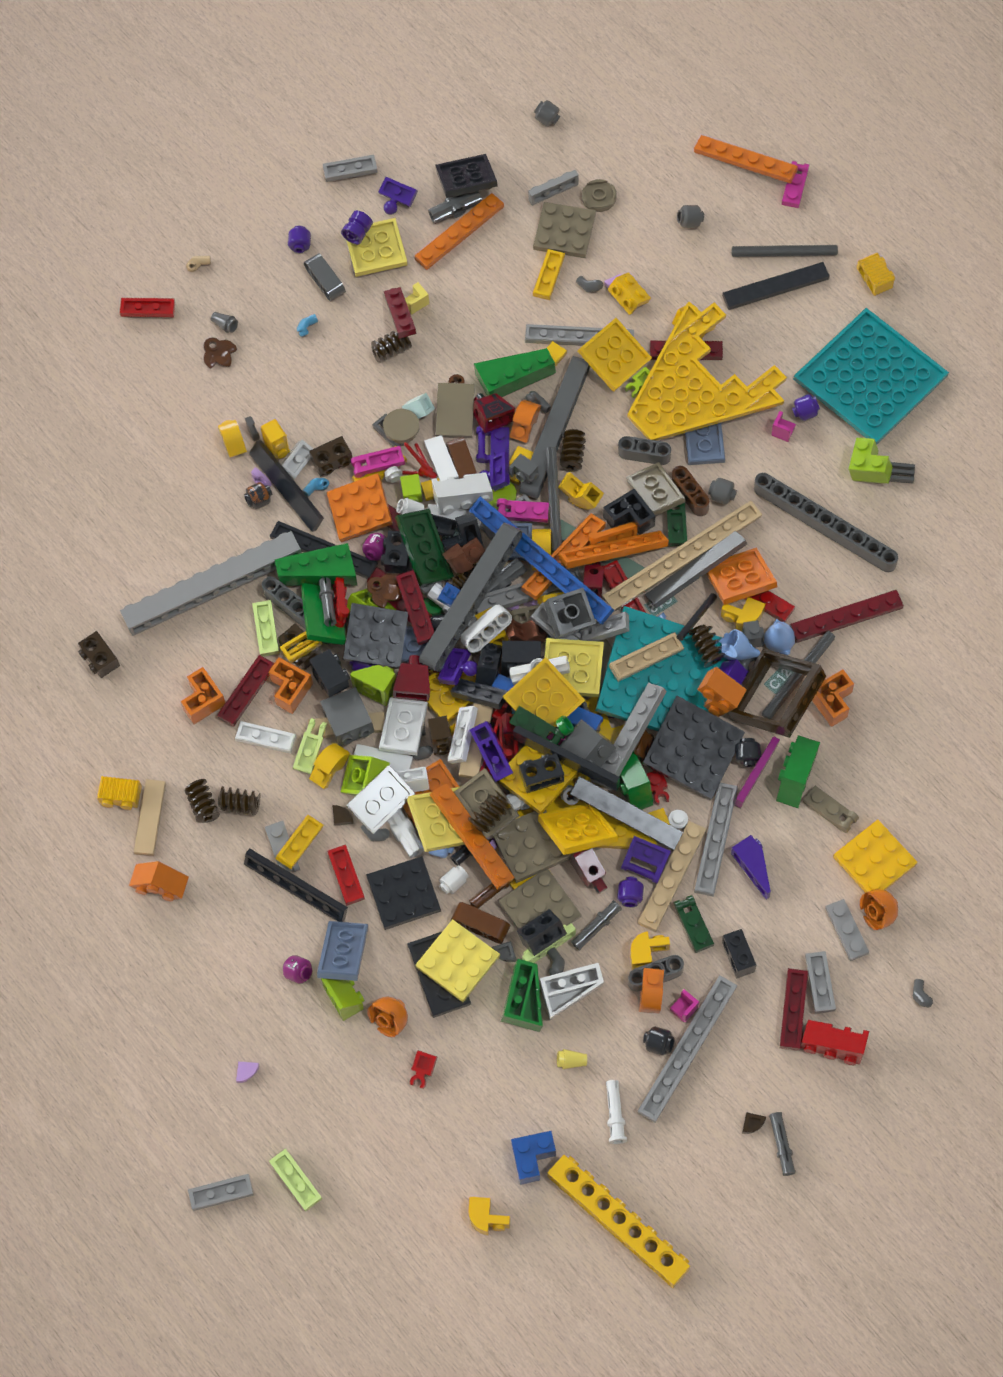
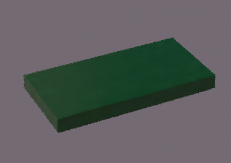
[395,509,454,587]

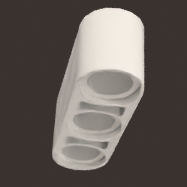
[461,604,512,653]

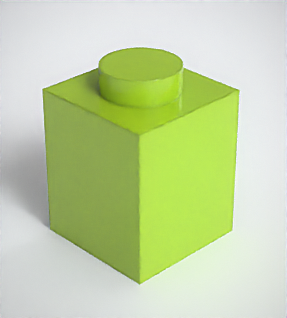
[400,474,423,502]

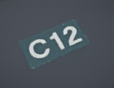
[644,596,678,616]
[764,668,794,694]

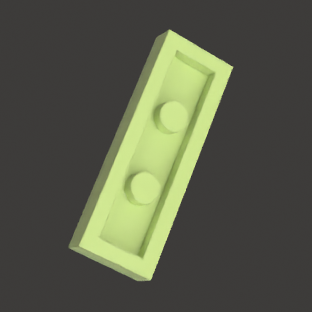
[252,600,279,657]
[522,923,576,963]
[269,1149,322,1212]

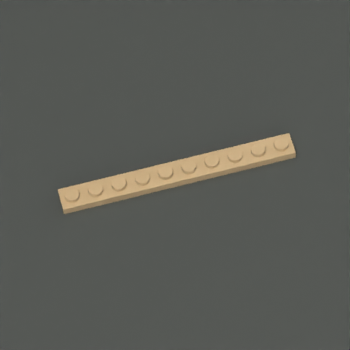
[602,501,762,612]

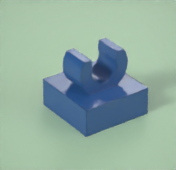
[437,582,461,607]

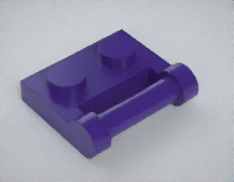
[476,426,509,463]
[621,836,671,884]

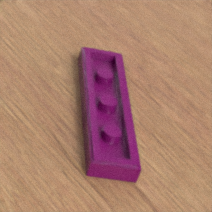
[734,736,780,809]

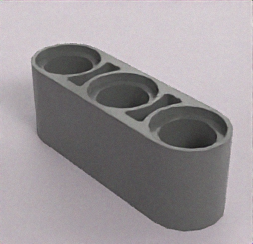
[304,253,346,301]
[618,436,671,465]
[628,955,684,992]

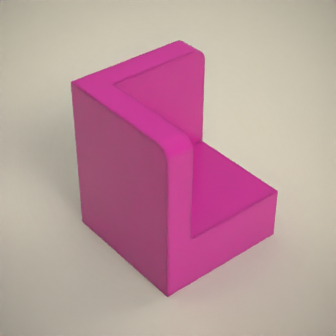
[771,411,796,442]
[670,989,699,1023]

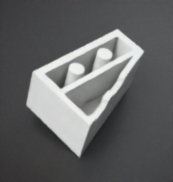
[431,473,493,515]
[539,963,604,1020]

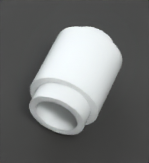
[396,498,425,514]
[439,865,469,894]

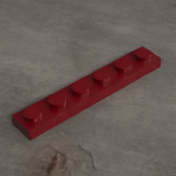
[790,589,904,643]

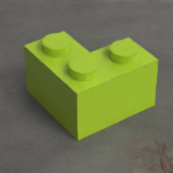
[848,438,893,484]

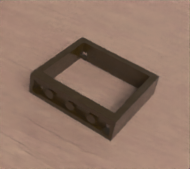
[728,649,826,738]

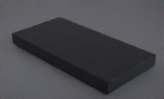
[407,931,471,1018]

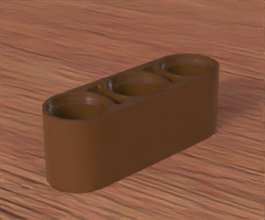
[446,437,477,479]
[672,466,710,516]
[450,902,511,944]

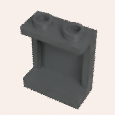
[320,687,375,746]

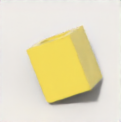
[405,282,429,315]

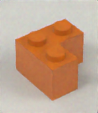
[268,657,313,714]
[181,667,226,724]
[697,667,747,717]
[812,669,854,727]
[129,861,189,901]

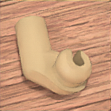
[186,256,211,272]

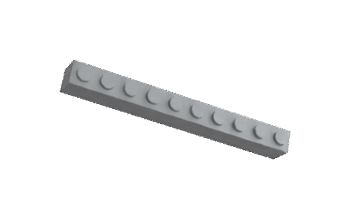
[120,531,302,636]

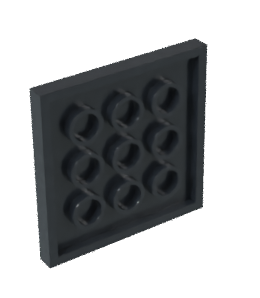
[642,696,745,800]

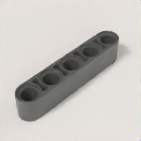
[262,577,330,644]

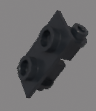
[432,514,457,538]

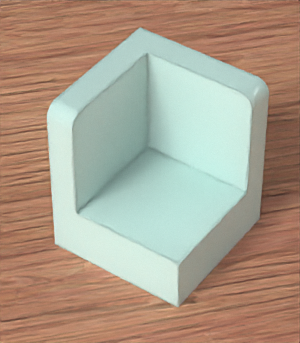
[402,393,435,419]

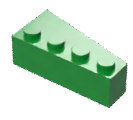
[474,348,556,397]
[274,543,358,586]

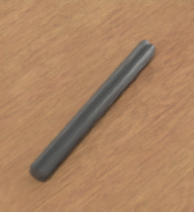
[731,245,838,257]
[546,447,562,553]
[762,631,835,719]

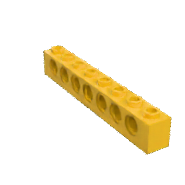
[547,1155,690,1288]

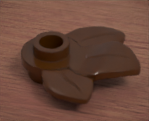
[203,337,237,369]
[367,574,402,608]
[634,729,654,767]

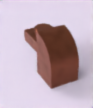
[443,537,486,573]
[506,619,547,643]

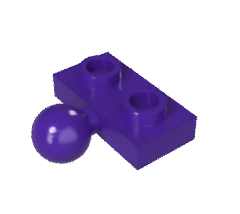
[378,177,418,215]
[479,451,510,491]
[438,648,478,685]

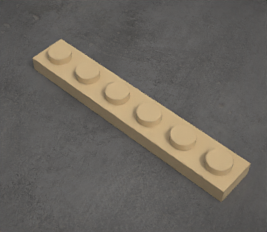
[638,821,707,932]

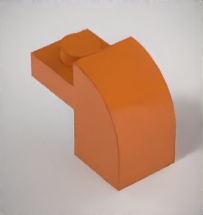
[510,400,541,443]
[639,968,664,1014]

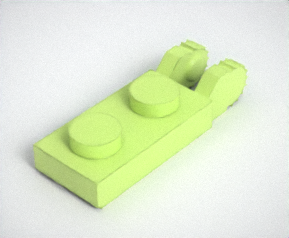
[293,718,327,775]

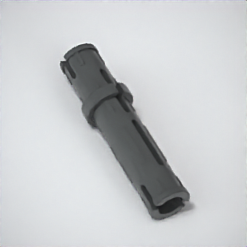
[319,578,337,627]
[571,900,622,951]
[769,1112,796,1176]

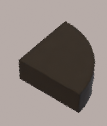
[332,805,354,826]
[742,1112,766,1134]

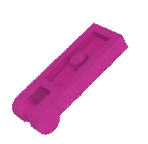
[781,161,810,208]
[351,446,405,478]
[496,498,549,523]

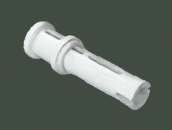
[606,1080,627,1144]

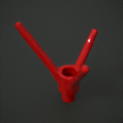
[402,442,438,479]

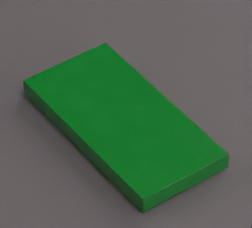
[301,583,346,645]

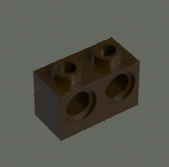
[309,436,353,477]
[278,623,322,670]
[78,631,120,678]
[428,715,452,755]

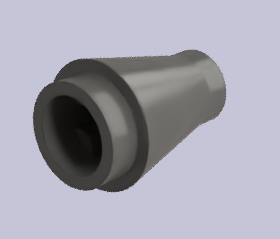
[211,312,238,333]

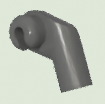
[547,947,565,975]

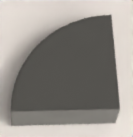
[245,416,260,441]
[492,941,517,962]

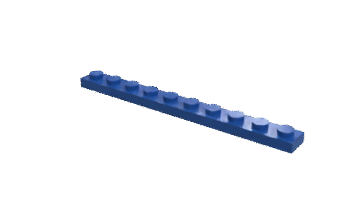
[469,496,614,625]

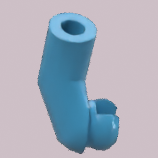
[297,314,318,337]
[302,478,330,497]

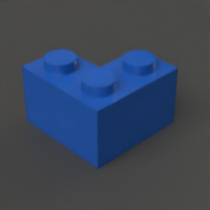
[511,1131,556,1185]

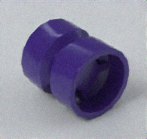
[341,210,373,245]

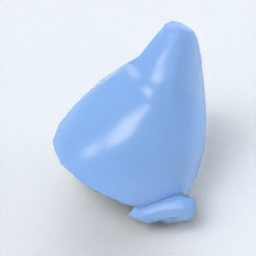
[764,619,795,655]
[719,629,760,661]

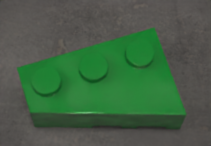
[776,735,820,808]
[619,751,653,810]
[500,959,543,1032]

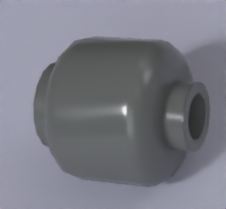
[534,100,561,126]
[677,205,704,228]
[708,478,737,505]

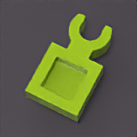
[625,367,650,398]

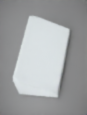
[281,439,313,479]
[396,767,429,792]

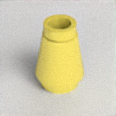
[557,1049,587,1069]

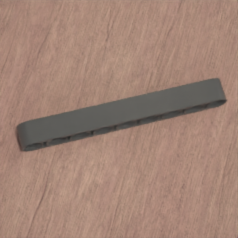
[519,356,590,499]
[754,473,898,572]
[419,523,522,671]

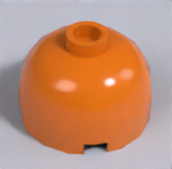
[860,889,898,930]
[367,996,408,1038]

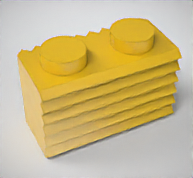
[857,252,895,296]
[261,419,290,459]
[97,776,142,810]

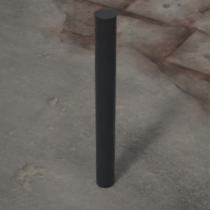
[677,593,717,641]

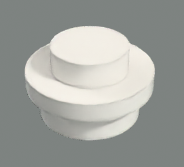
[384,466,402,483]
[668,810,688,829]

